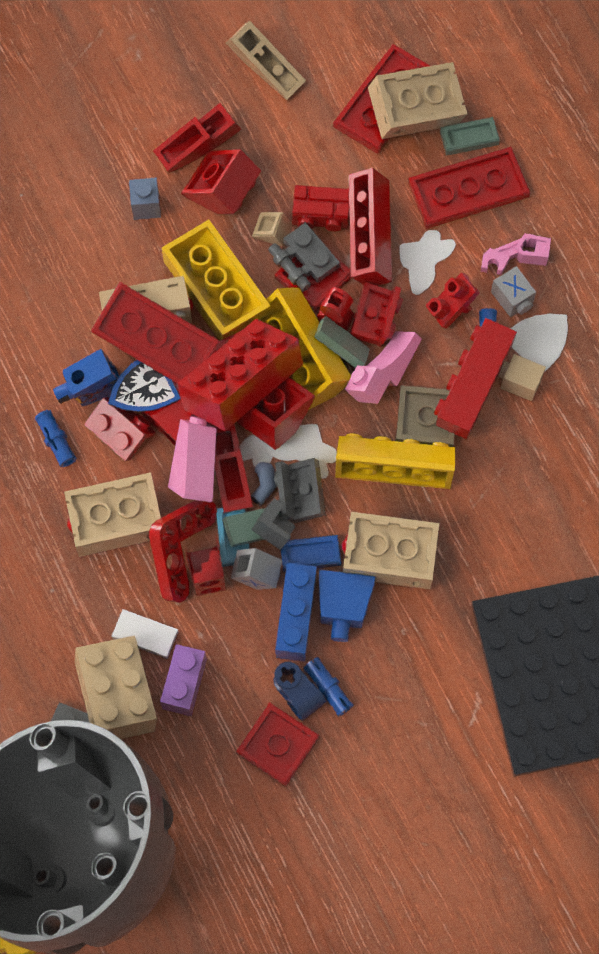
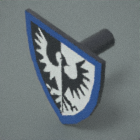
[108,360,181,412]

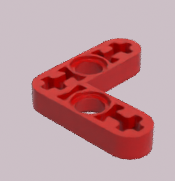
[149,500,217,603]

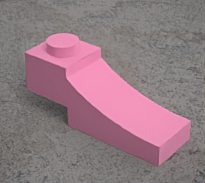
[345,331,422,404]

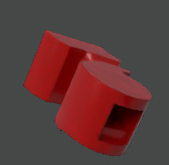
[316,287,355,331]

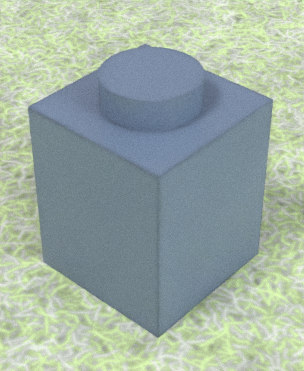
[129,178,161,220]

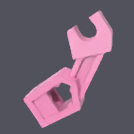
[481,233,551,275]

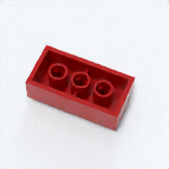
[177,319,303,431]

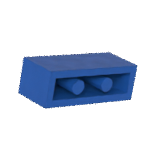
[275,563,317,662]

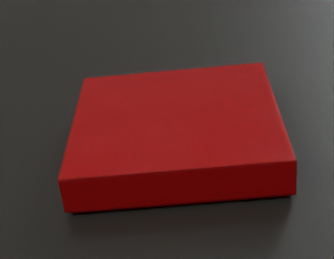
[275,257,351,313]
[236,702,320,787]

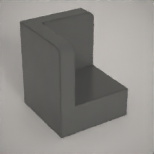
[251,498,295,550]

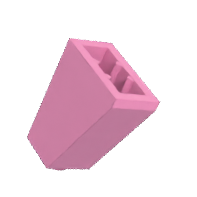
[168,416,216,502]

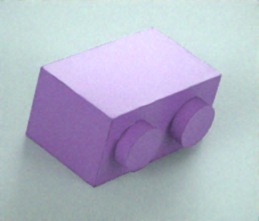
[160,644,207,716]

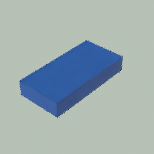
[280,535,341,572]

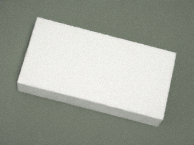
[112,609,178,659]

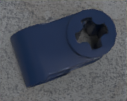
[273,662,326,721]

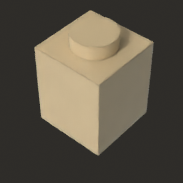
[499,354,546,401]

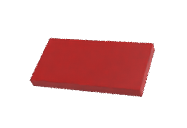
[333,44,430,154]
[408,147,530,229]
[90,282,220,383]

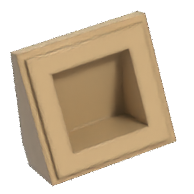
[252,212,292,246]

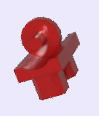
[426,272,480,329]

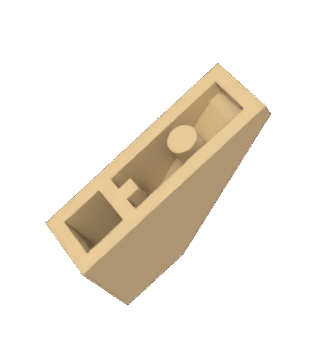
[226,21,306,100]

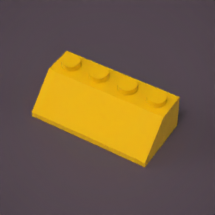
[162,220,271,341]
[260,288,351,409]
[335,433,455,489]

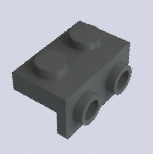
[274,458,326,523]

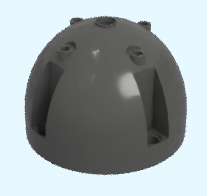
[0,720,176,954]

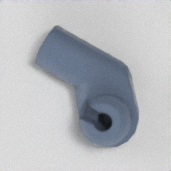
[251,462,277,506]

